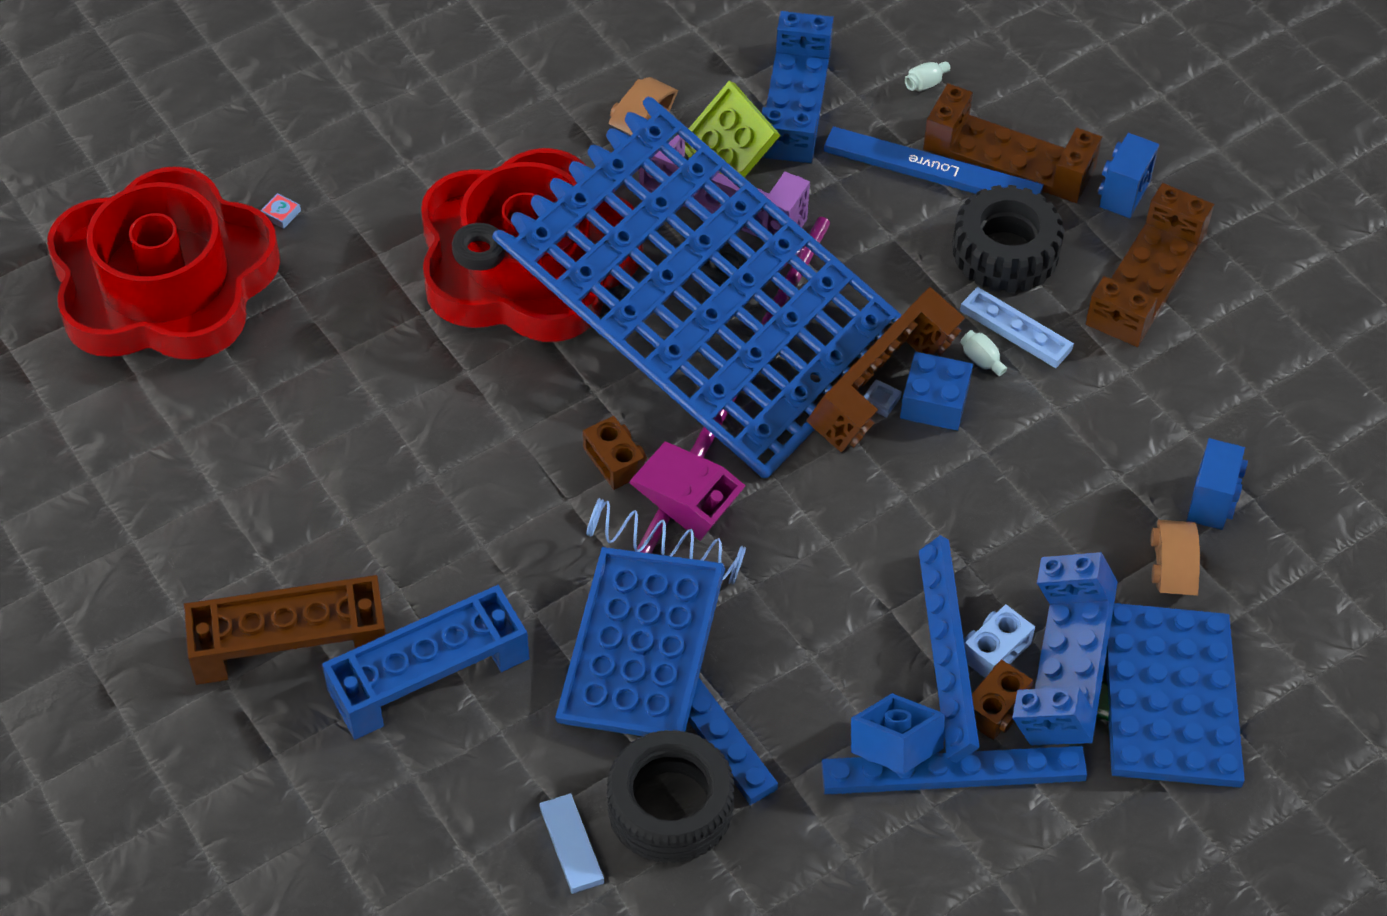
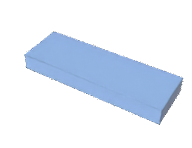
[539,793,604,894]

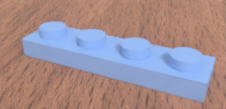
[960,287,1074,368]

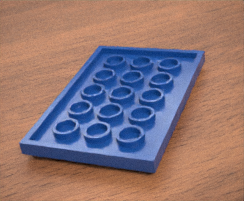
[555,547,725,736]
[1105,603,1245,788]

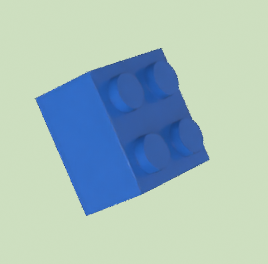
[1098,133,1159,218]
[900,351,973,431]
[1186,438,1248,530]
[851,694,945,774]

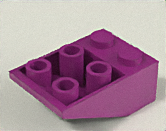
[629,441,746,541]

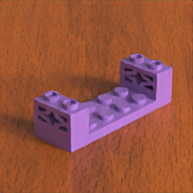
[639,135,810,237]

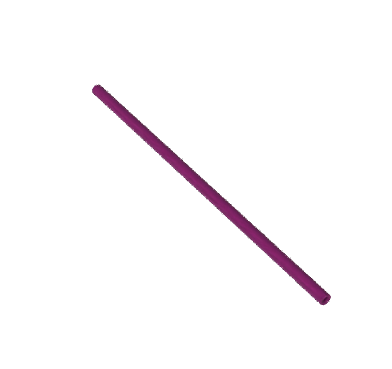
[637,217,830,554]

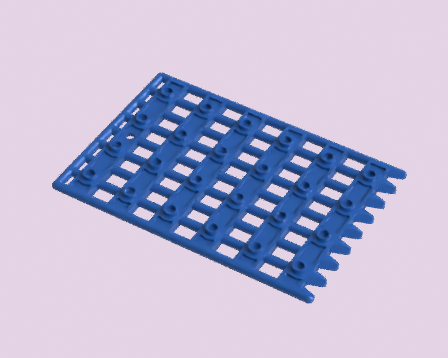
[492,97,902,479]

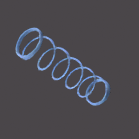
[586,498,746,585]

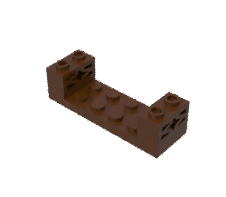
[923,84,1102,204]
[1085,183,1214,347]
[806,287,965,453]
[184,575,386,685]

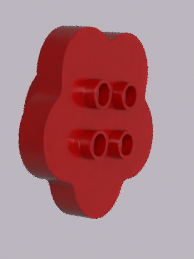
[421,148,643,342]
[47,167,280,359]

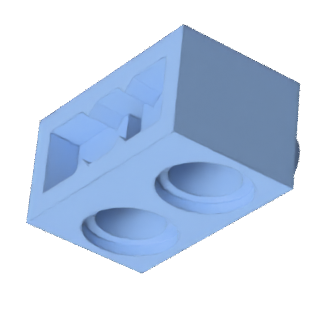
[964,605,1035,678]

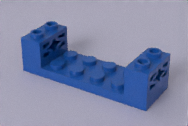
[762,11,834,164]
[1012,552,1118,746]
[322,584,530,740]

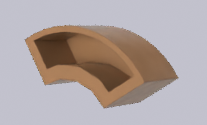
[609,77,678,135]
[1151,520,1200,596]

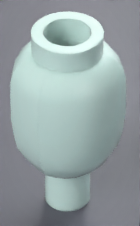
[905,61,950,92]
[960,330,1007,376]

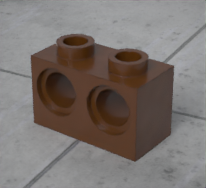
[583,416,647,490]
[972,659,1033,740]

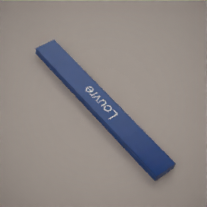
[824,126,1044,195]

